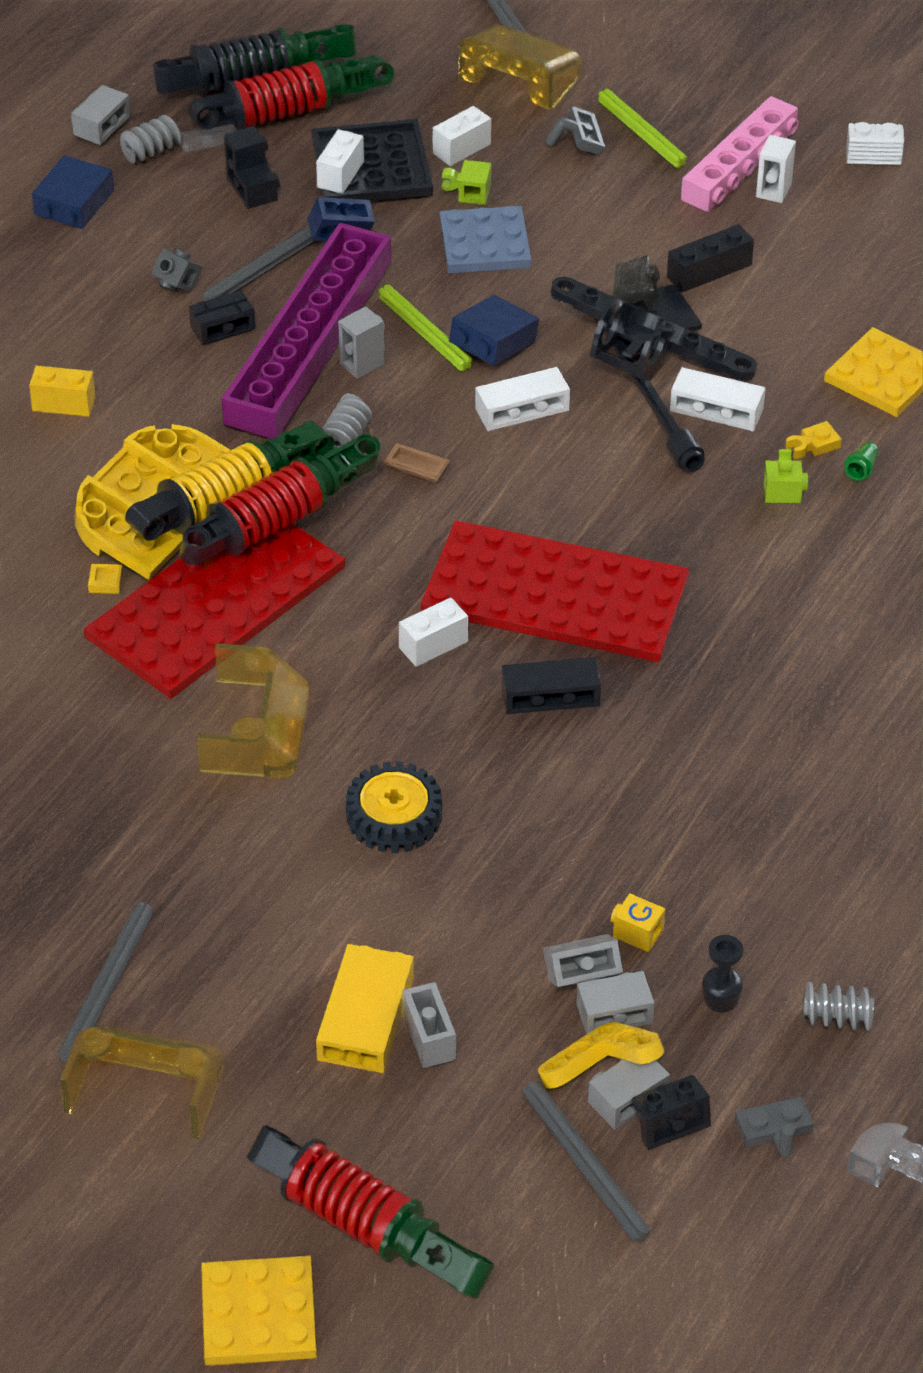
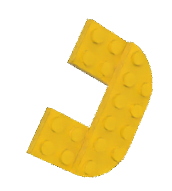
[75,424,230,580]

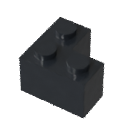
[224,126,280,209]

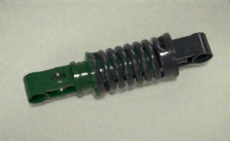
[153,24,357,95]

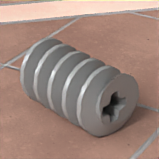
[120,115,182,164]
[322,393,372,449]
[802,982,875,1031]

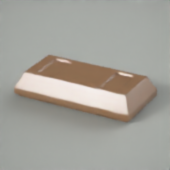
[383,443,450,483]

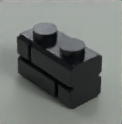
[189,290,256,345]

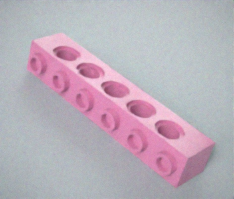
[681,96,799,212]

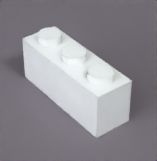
[475,367,570,431]
[670,367,766,431]

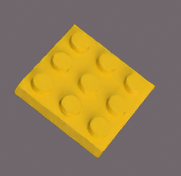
[824,327,923,417]
[201,1256,317,1366]

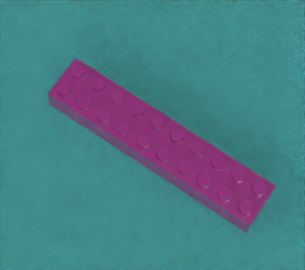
[222,223,392,439]

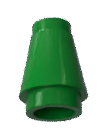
[844,442,878,481]

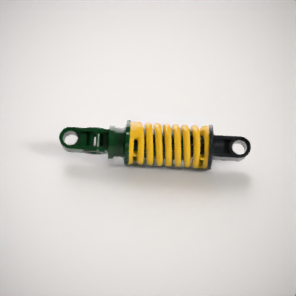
[125,421,335,541]

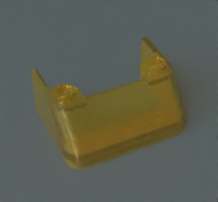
[197,643,310,778]
[60,1025,224,1139]

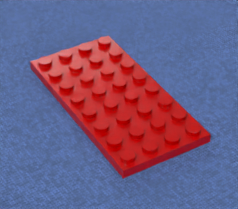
[421,520,690,662]
[83,524,346,699]

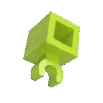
[442,160,491,205]
[764,449,808,503]

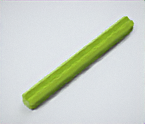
[598,89,687,168]
[379,284,472,371]

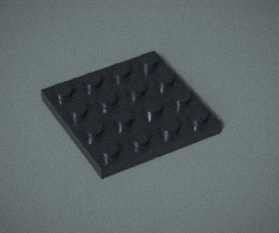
[311,119,433,201]

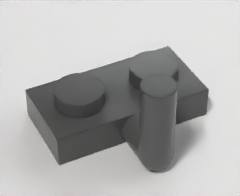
[545,106,605,155]
[735,1096,814,1157]

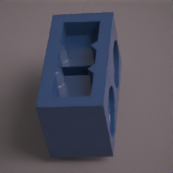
[307,197,375,241]

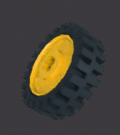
[346,761,443,853]

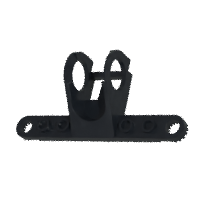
[550,277,757,381]

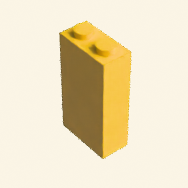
[316,944,414,1073]

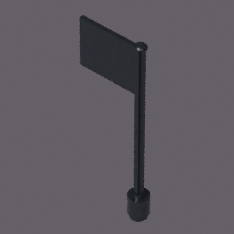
[595,284,705,472]

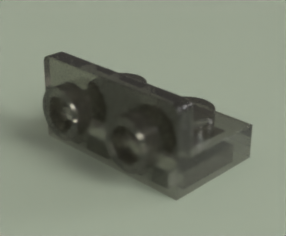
[613,255,660,311]

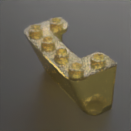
[459,24,582,110]

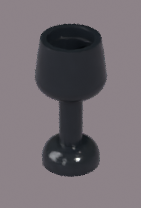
[702,935,743,1013]

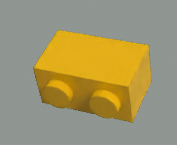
[29,366,96,417]

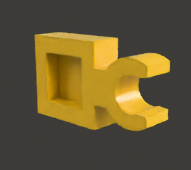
[785,421,842,459]

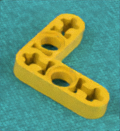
[538,1022,665,1089]

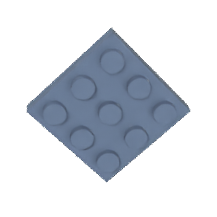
[440,206,531,273]

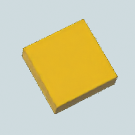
[88,564,123,594]

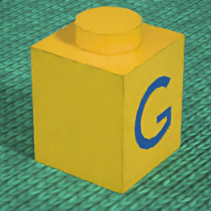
[611,893,665,953]

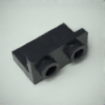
[632,1075,711,1150]

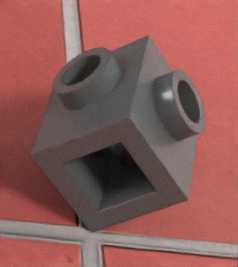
[151,248,203,292]

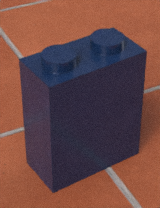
[32,155,114,229]
[449,294,539,366]

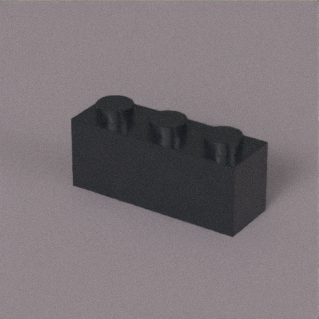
[667,224,754,293]
[502,657,601,714]

